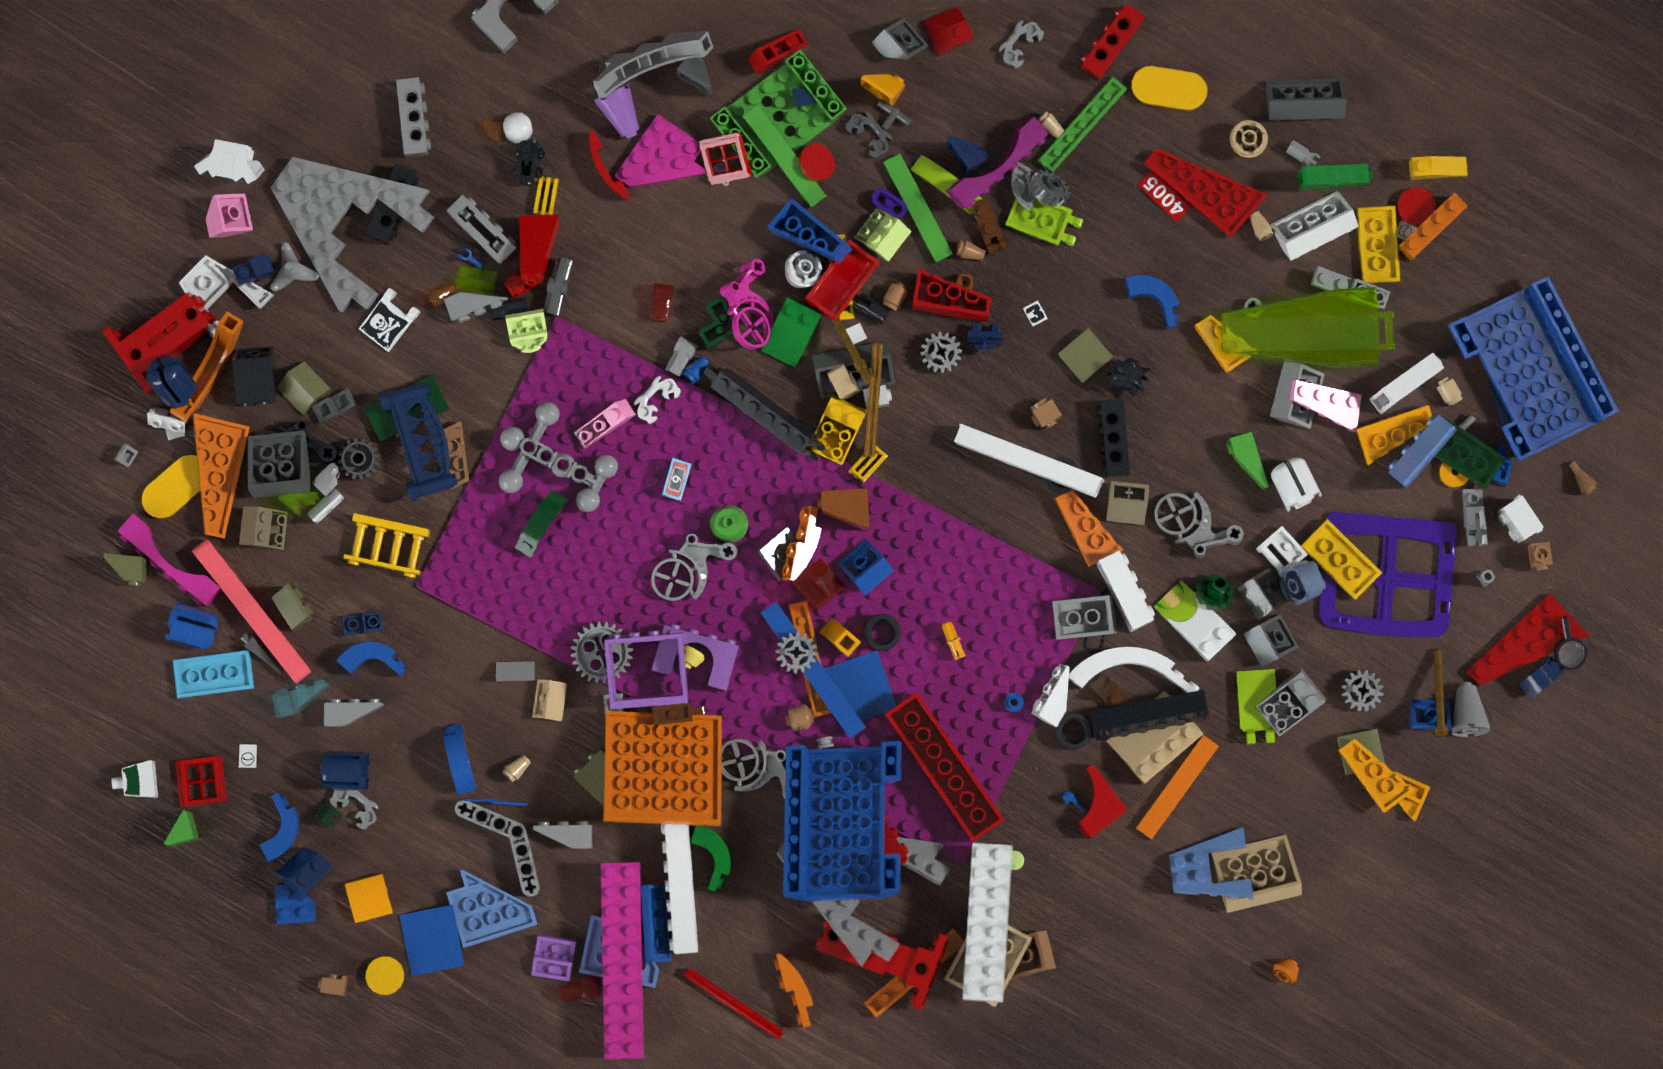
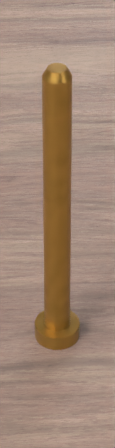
[1434,649,1448,736]

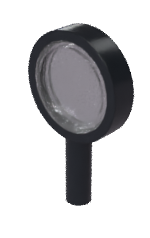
[1553,616,1587,670]

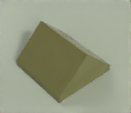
[277,362,330,415]

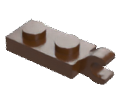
[652,702,705,725]

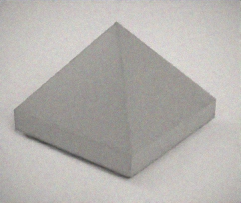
[115,443,138,468]

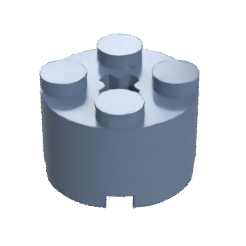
[1280,561,1326,604]

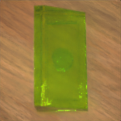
[456,265,498,295]

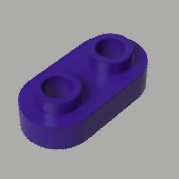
[872,189,907,219]

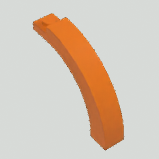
[170,311,243,422]

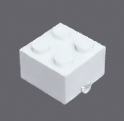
[1497,495,1544,544]

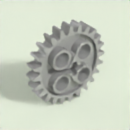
[571,621,633,684]

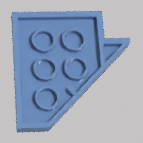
[446,870,538,948]
[579,915,659,988]

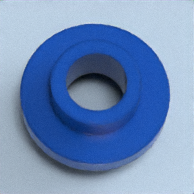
[1004,693,1024,712]

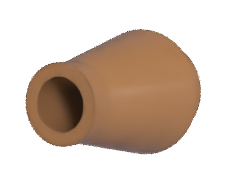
[956,240,985,261]

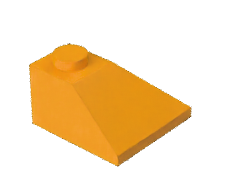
[860,74,905,106]

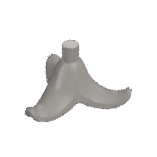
[270,242,319,292]

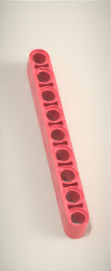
[192,539,312,684]

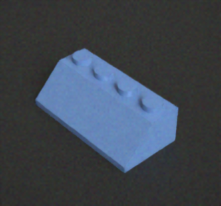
[1388,414,1457,488]

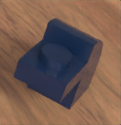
[232,254,277,287]
[1519,657,1563,699]

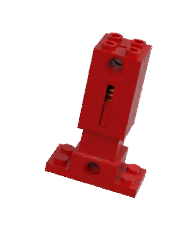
[816,919,950,1011]

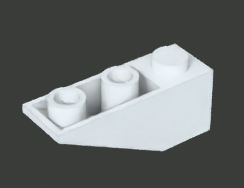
[1031,664,1070,727]

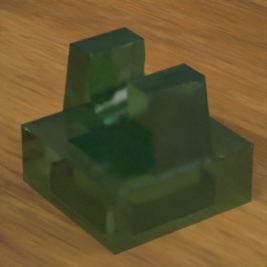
[315,801,342,828]

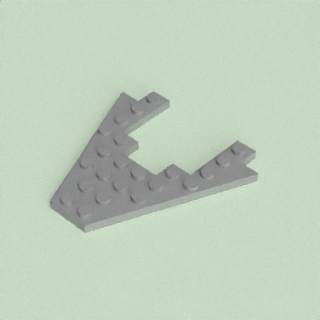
[271,157,434,312]
[777,837,950,966]

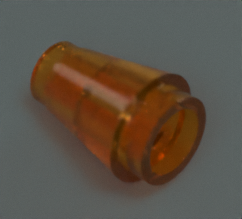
[427,283,456,308]

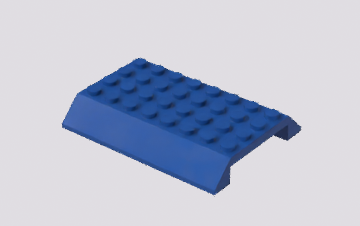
[1448,276,1619,462]
[783,741,901,901]

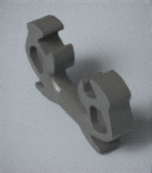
[846,111,892,159]

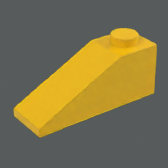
[1409,156,1468,180]

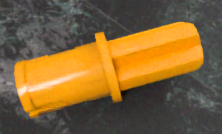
[942,621,966,660]

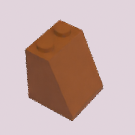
[817,488,869,531]

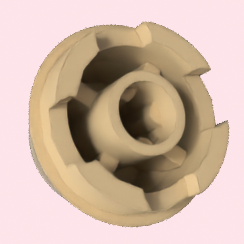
[1230,120,1268,158]

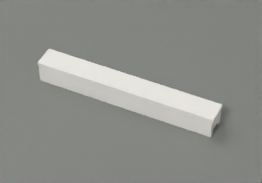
[954,424,1104,498]

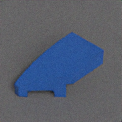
[1491,445,1512,487]

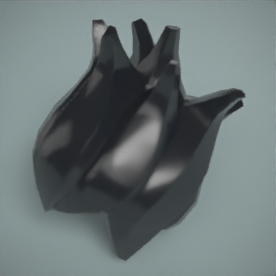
[1106,358,1151,398]

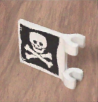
[359,288,421,352]

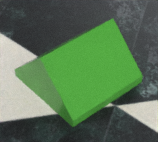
[164,810,199,847]

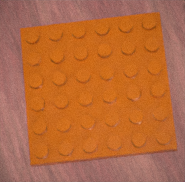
[604,711,722,826]

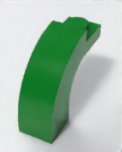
[691,825,731,892]

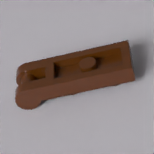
[971,198,1007,255]

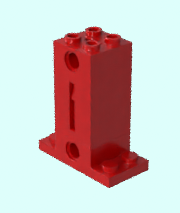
[102,293,217,396]

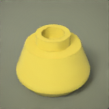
[684,645,704,669]

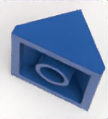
[1409,699,1452,730]

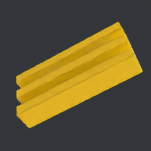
[533,176,559,215]
[848,446,888,484]

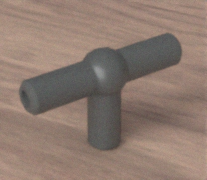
[878,100,912,130]

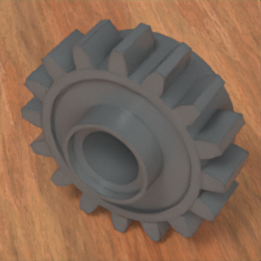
[1030,169,1070,207]
[338,438,380,481]

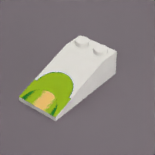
[1154,580,1236,662]

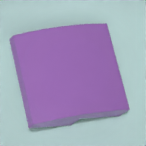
[531,934,576,981]

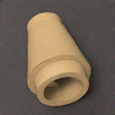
[1038,111,1064,138]
[1249,211,1273,241]
[502,755,531,783]

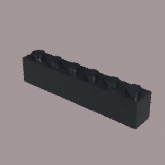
[1090,690,1210,741]

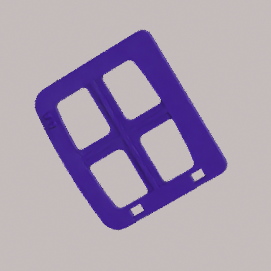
[1319,512,1457,637]

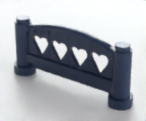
[378,383,458,502]

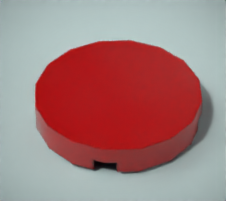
[798,144,835,182]
[1397,187,1436,225]

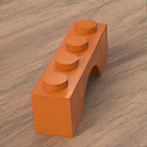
[1398,192,1468,262]

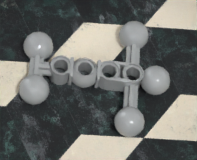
[499,402,618,513]

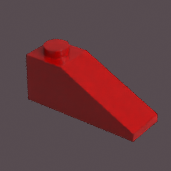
[748,29,809,75]

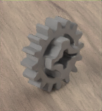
[920,332,962,374]
[776,632,818,674]
[1341,670,1384,712]

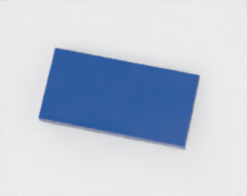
[640,884,672,963]

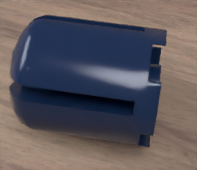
[146,355,197,409]
[320,751,370,791]

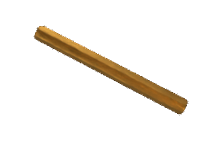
[864,343,883,457]

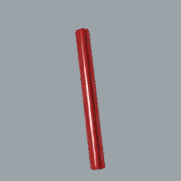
[684,968,784,1039]

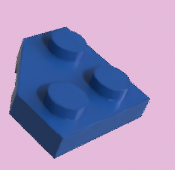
[274,885,316,924]

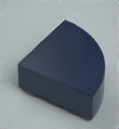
[792,88,815,108]

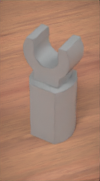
[1286,140,1320,166]
[1476,570,1495,587]

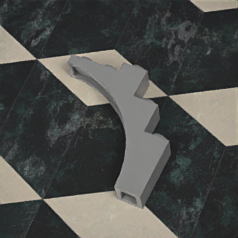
[593,31,713,98]

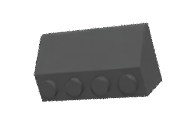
[1266,78,1346,121]
[812,341,895,399]

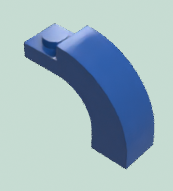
[1125,275,1179,330]
[336,642,407,677]
[442,723,477,795]
[260,793,299,862]

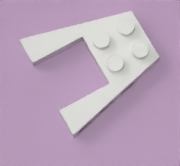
[179,255,274,338]

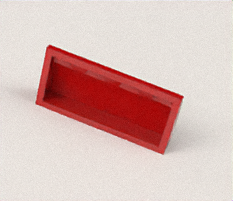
[803,239,880,321]

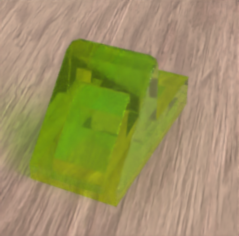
[279,492,320,518]

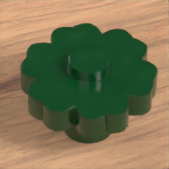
[1195,574,1234,611]

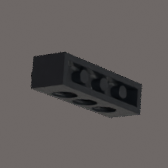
[366,163,419,244]
[1096,398,1130,478]

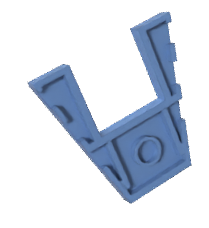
[1169,828,1253,900]

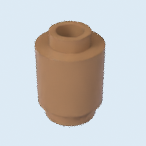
[883,282,908,312]

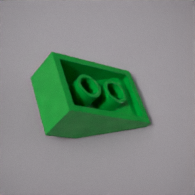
[761,298,821,368]

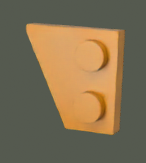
[1394,771,1430,821]

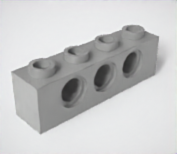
[396,77,431,158]

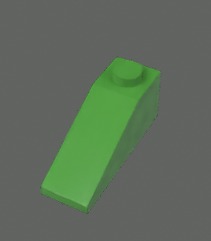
[1226,432,1269,490]

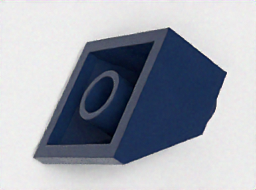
[946,136,988,175]

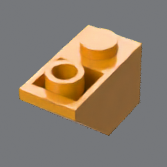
[819,618,861,658]

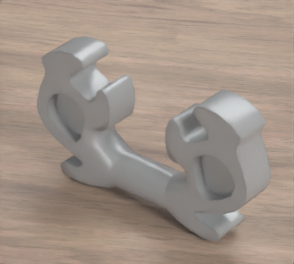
[999,20,1044,69]
[330,790,379,830]

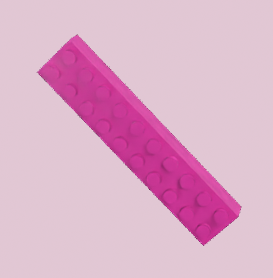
[601,862,644,1059]

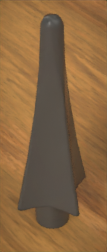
[240,633,282,673]

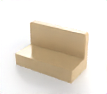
[532,679,567,721]

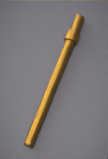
[832,318,872,383]

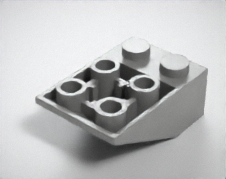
[1256,668,1325,737]

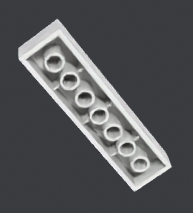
[661,824,698,954]
[963,843,1013,1003]

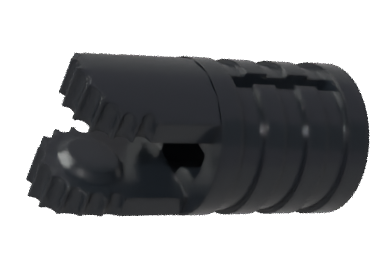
[854,293,891,325]

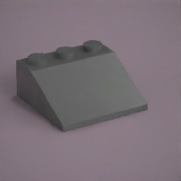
[248,430,310,498]

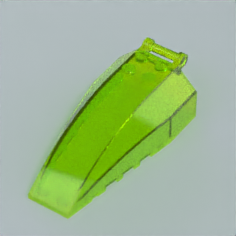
[1222,287,1395,369]

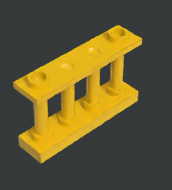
[344,513,430,578]

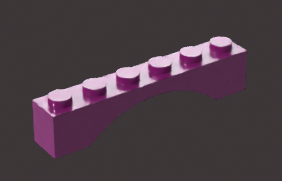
[946,117,1048,209]

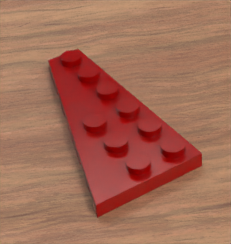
[1144,148,1268,238]
[1466,594,1590,686]

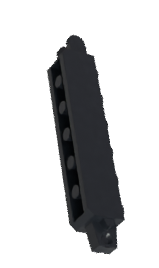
[703,365,826,461]

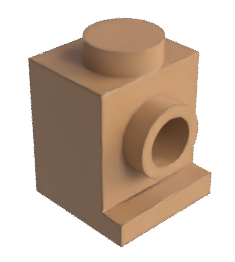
[318,974,348,996]

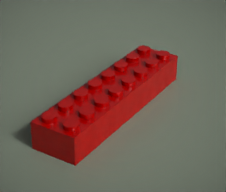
[885,692,1004,842]

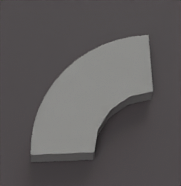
[1011,162,1038,211]

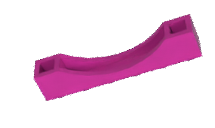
[118,514,222,607]

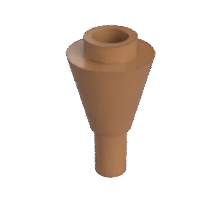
[1569,461,1598,495]

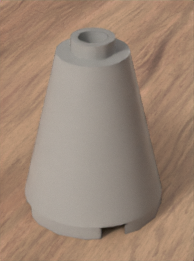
[1451,682,1490,737]

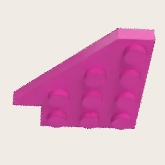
[615,115,707,188]

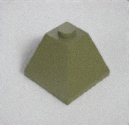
[103,553,148,586]

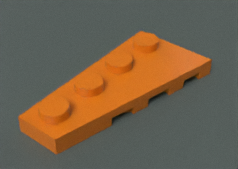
[1055,490,1123,567]

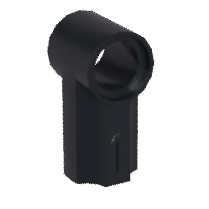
[490,297,528,320]

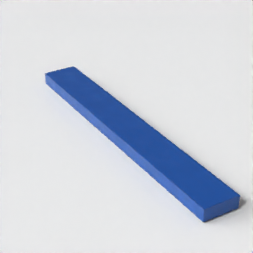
[761,602,866,739]

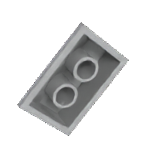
[1270,362,1325,429]

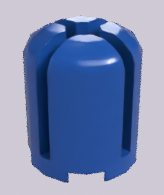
[165,603,218,650]

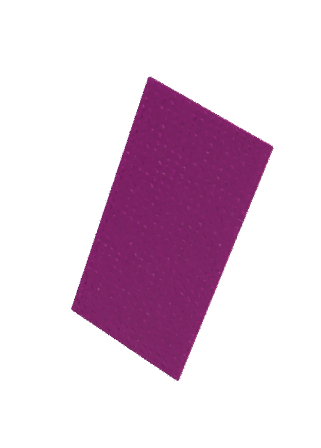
[417,317,1100,865]

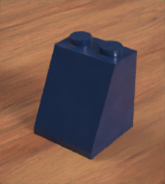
[275,847,332,901]

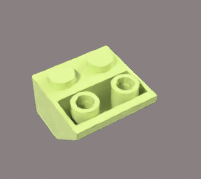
[854,208,911,262]

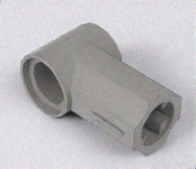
[665,336,698,377]

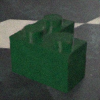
[698,296,741,351]

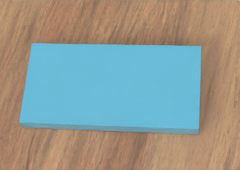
[173,650,254,698]

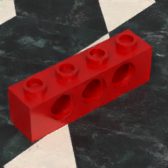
[1081,4,1145,81]

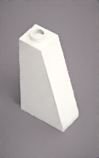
[1369,353,1444,415]

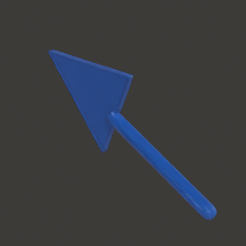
[465,799,528,806]

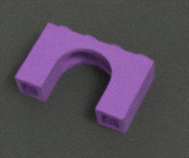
[652,623,739,692]

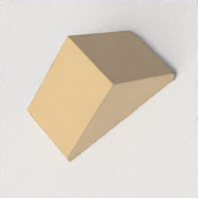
[827,364,863,400]

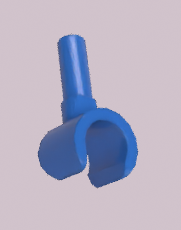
[457,248,483,269]
[1061,791,1086,812]

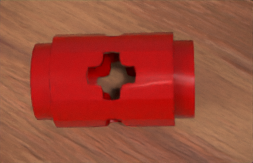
[503,269,545,298]

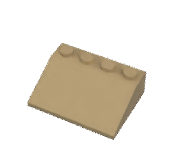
[1106,691,1203,784]
[1211,835,1302,913]
[944,926,1032,1007]

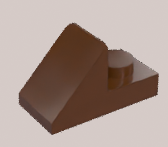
[1089,673,1130,708]

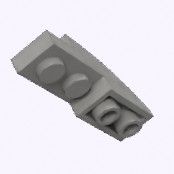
[1311,266,1390,310]

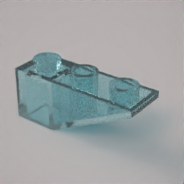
[272,680,331,719]

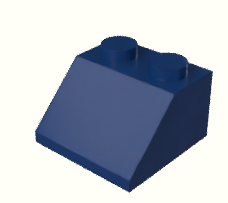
[837,539,894,596]

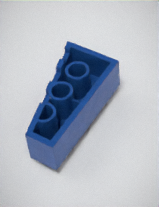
[767,198,852,263]

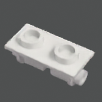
[147,407,188,433]

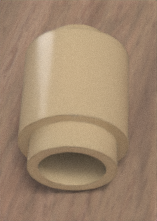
[1437,377,1463,407]

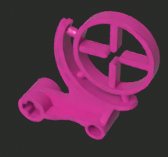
[720,258,775,349]

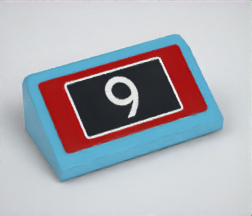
[662,458,691,501]

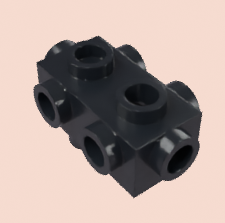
[514,139,545,186]

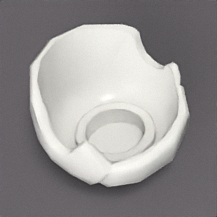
[503,112,533,143]

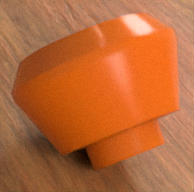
[1273,958,1299,983]

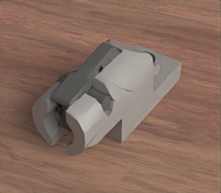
[1462,489,1487,546]

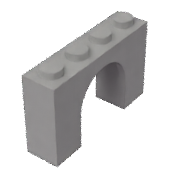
[471,0,559,53]

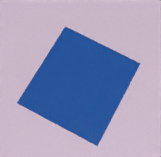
[824,650,896,721]
[400,905,464,976]

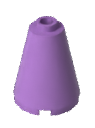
[594,84,639,139]

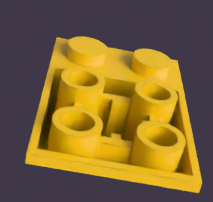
[809,394,868,465]

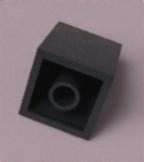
[232,346,277,406]

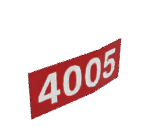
[1137,170,1191,222]

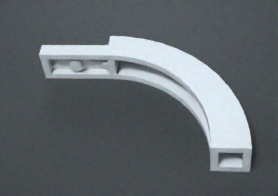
[1069,647,1199,693]

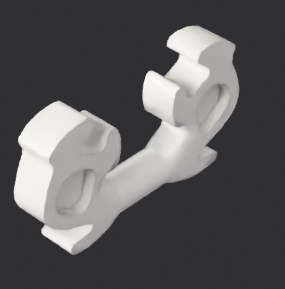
[634,376,681,424]

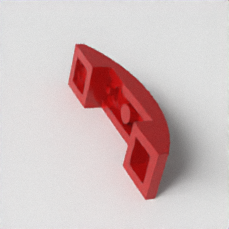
[590,130,630,201]

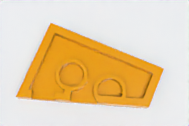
[1194,315,1258,373]

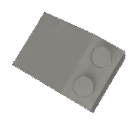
[1052,595,1117,640]

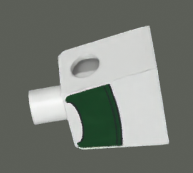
[112,760,158,798]

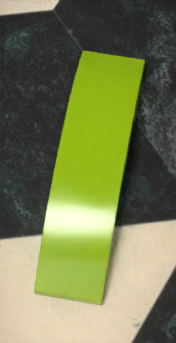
[910,155,983,215]

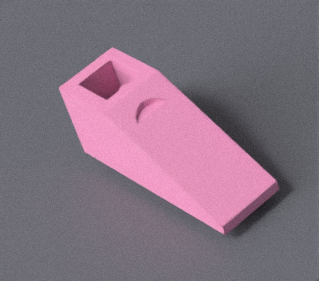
[574,399,636,449]

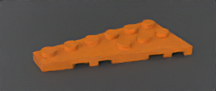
[193,413,250,539]

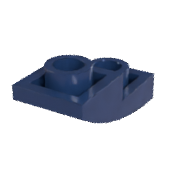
[340,611,383,636]

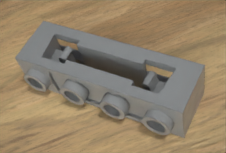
[446,195,518,267]

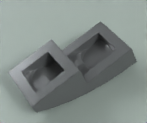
[312,389,357,423]

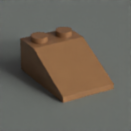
[1010,931,1056,980]

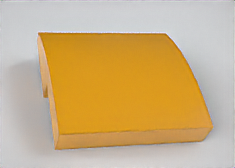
[345,873,393,923]

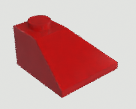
[923,7,973,56]

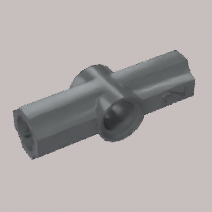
[543,257,573,317]

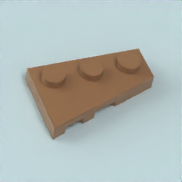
[428,421,469,489]

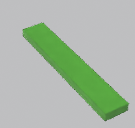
[1038,77,1127,173]
[742,104,826,208]
[883,154,953,263]

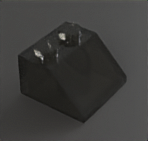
[1238,566,1291,620]

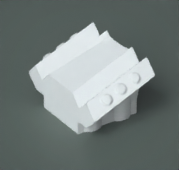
[194,139,265,184]

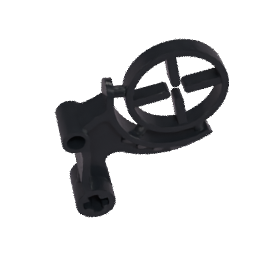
[246,420,339,463]

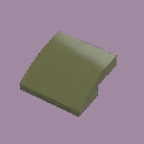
[1058,328,1113,383]
[1337,729,1385,775]

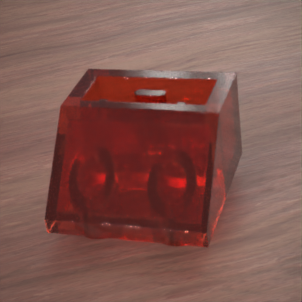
[792,558,846,612]

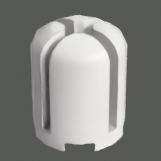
[1271,458,1322,512]

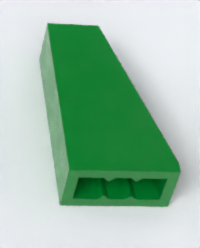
[1297,164,1372,192]

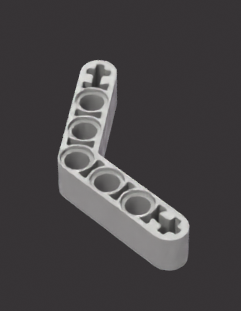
[455,800,540,897]

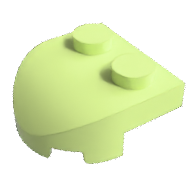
[505,309,547,353]

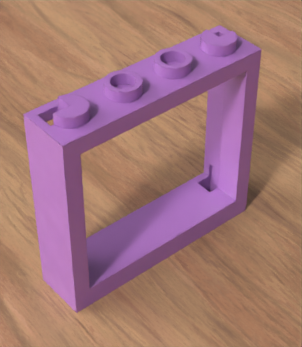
[604,629,689,709]

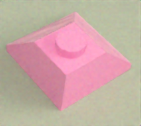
[206,194,253,238]

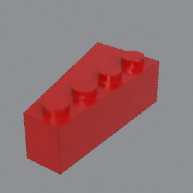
[912,268,991,322]

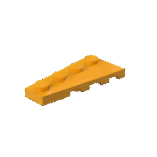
[1356,405,1432,465]
[1338,739,1415,813]

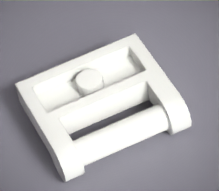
[1256,526,1308,578]

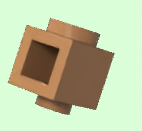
[1031,398,1062,429]
[1528,541,1553,571]

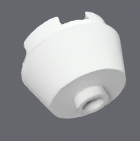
[785,250,822,288]

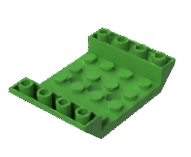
[710,49,847,178]

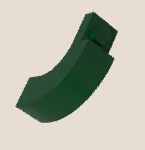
[515,489,568,558]

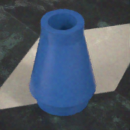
[682,356,709,384]

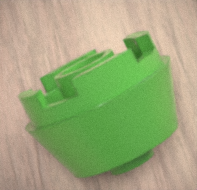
[710,505,748,543]

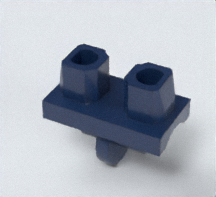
[967,323,1003,354]

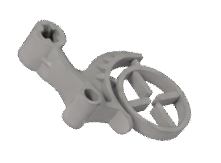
[1154,492,1244,558]
[651,534,738,601]
[721,738,786,799]

